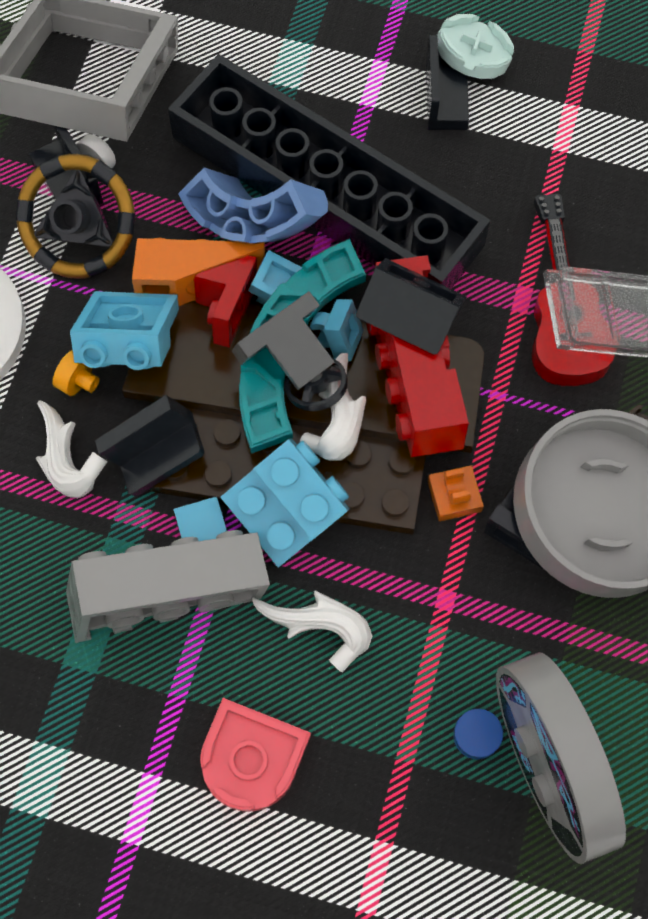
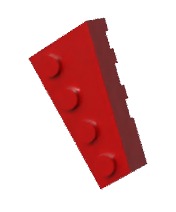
[366,255,469,457]

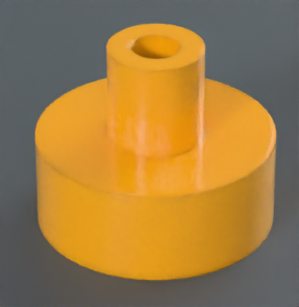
[53,350,100,396]

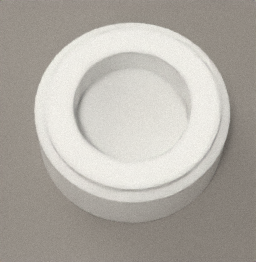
[76,134,116,168]

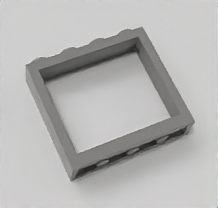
[0,0,178,142]

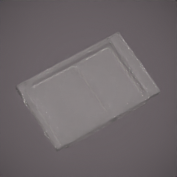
[543,266,648,357]

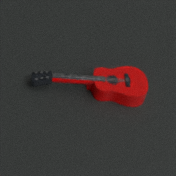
[532,194,616,386]

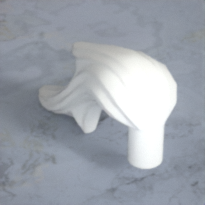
[300,353,366,461]
[36,400,107,499]
[252,591,373,672]

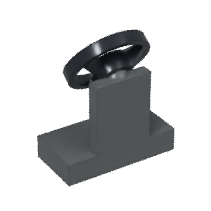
[231,291,348,411]

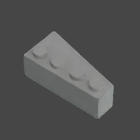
[66,530,270,643]

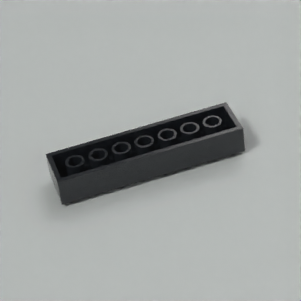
[168,54,490,289]

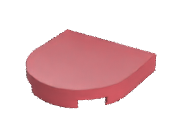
[200,698,311,812]

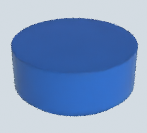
[453,709,503,760]

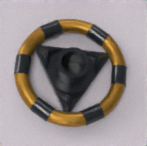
[16,154,136,279]

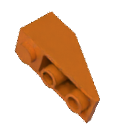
[132,238,265,306]

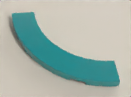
[239,239,366,454]

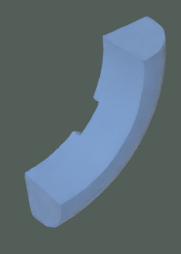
[178,167,328,243]

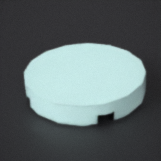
[437,14,514,79]

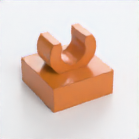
[427,465,484,521]

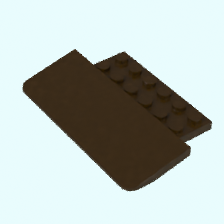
[122,300,484,535]

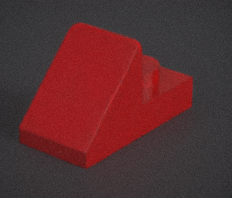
[194,255,257,348]

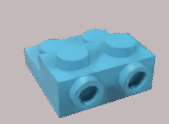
[70,291,179,370]
[220,438,350,568]

